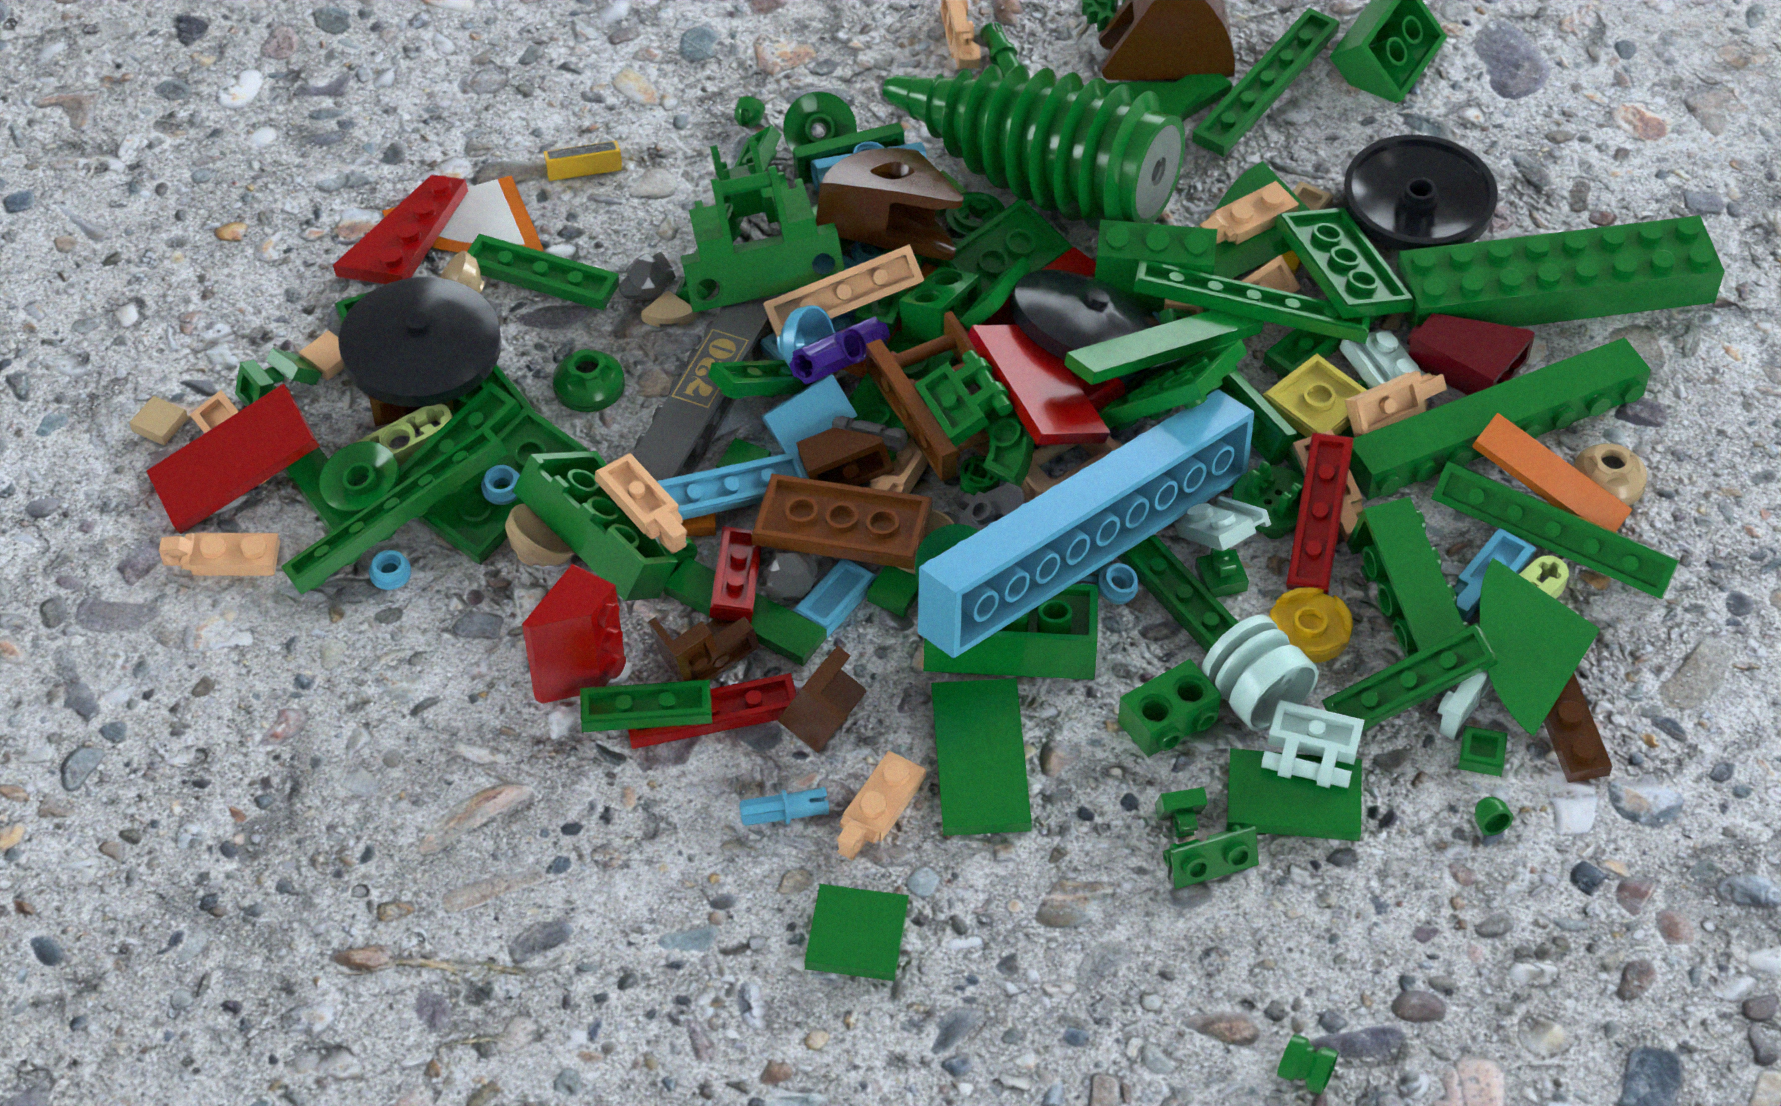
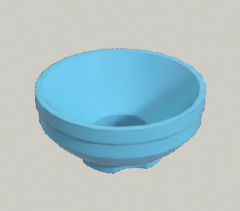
[777,305,835,367]

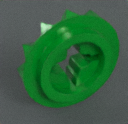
[945,192,1005,239]

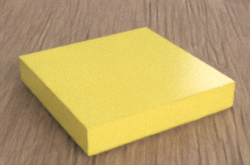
[1262,354,1367,438]

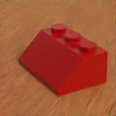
[522,564,626,704]

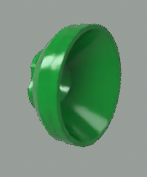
[553,349,625,412]

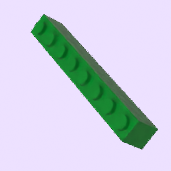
[1349,337,1651,501]

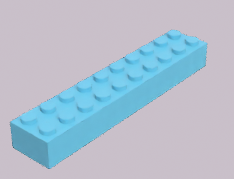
[918,389,1254,659]

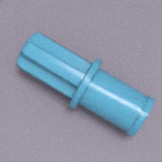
[739,787,829,826]

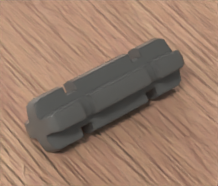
[832,416,908,452]

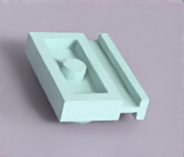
[1339,330,1424,389]
[1174,496,1271,551]

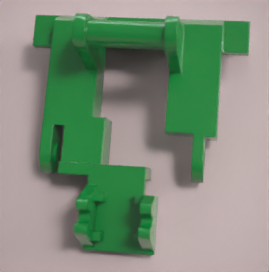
[680,137,845,313]

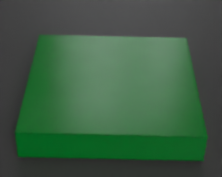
[804,884,909,981]

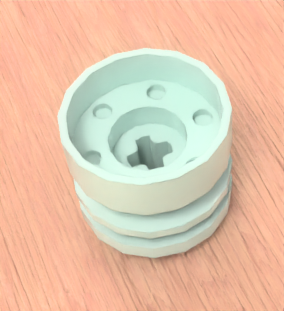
[1201,614,1319,731]

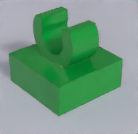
[235,359,285,407]
[1195,548,1249,598]
[1155,787,1208,838]

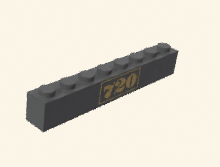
[633,292,789,481]

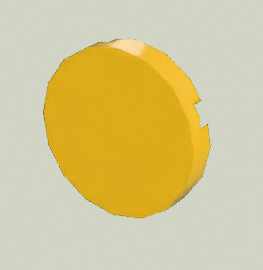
[1269,587,1353,663]

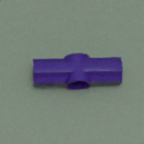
[789,317,891,384]

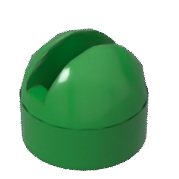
[734,96,766,128]
[1474,797,1513,836]

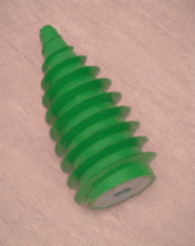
[882,65,1185,230]

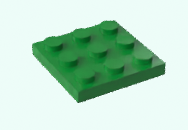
[1097,339,1248,431]

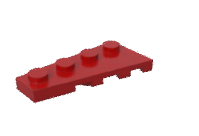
[333,175,468,284]

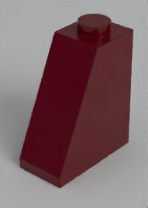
[1406,313,1535,395]

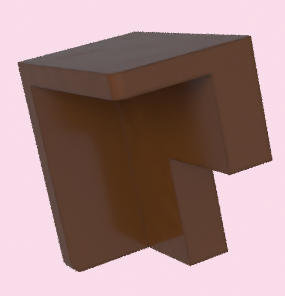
[648,616,760,681]
[778,645,866,753]

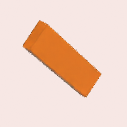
[1472,413,1633,532]

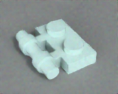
[1261,700,1365,788]

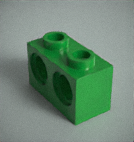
[899,266,982,341]
[1118,659,1221,758]

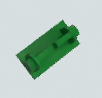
[1163,825,1259,889]

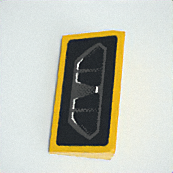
[543,140,623,181]

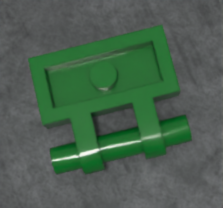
[914,350,1013,447]

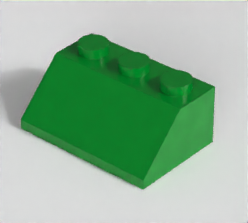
[1329,0,1448,103]
[1095,219,1218,313]

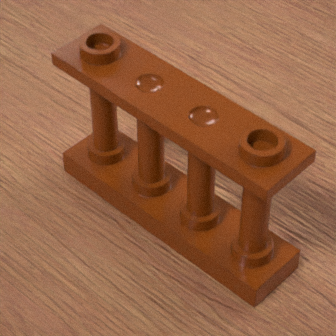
[866,311,993,481]

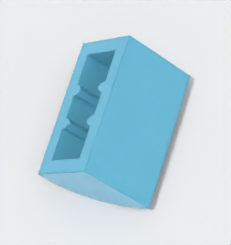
[760,374,857,453]

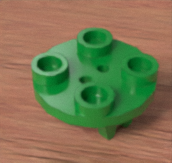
[1232,460,1304,540]

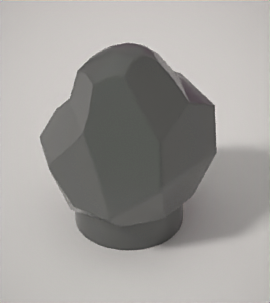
[619,251,676,301]
[763,551,817,601]

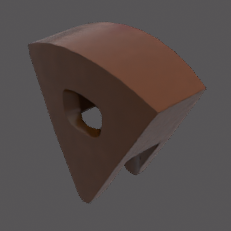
[1099,0,1235,80]
[816,148,963,260]

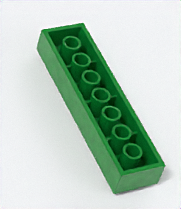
[1395,215,1725,331]

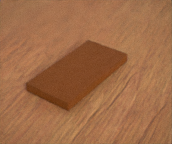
[751,473,933,570]

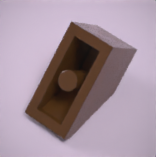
[796,427,895,486]

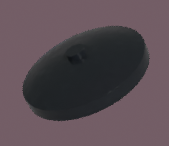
[1343,134,1498,251]
[1010,269,1160,375]
[338,277,501,407]

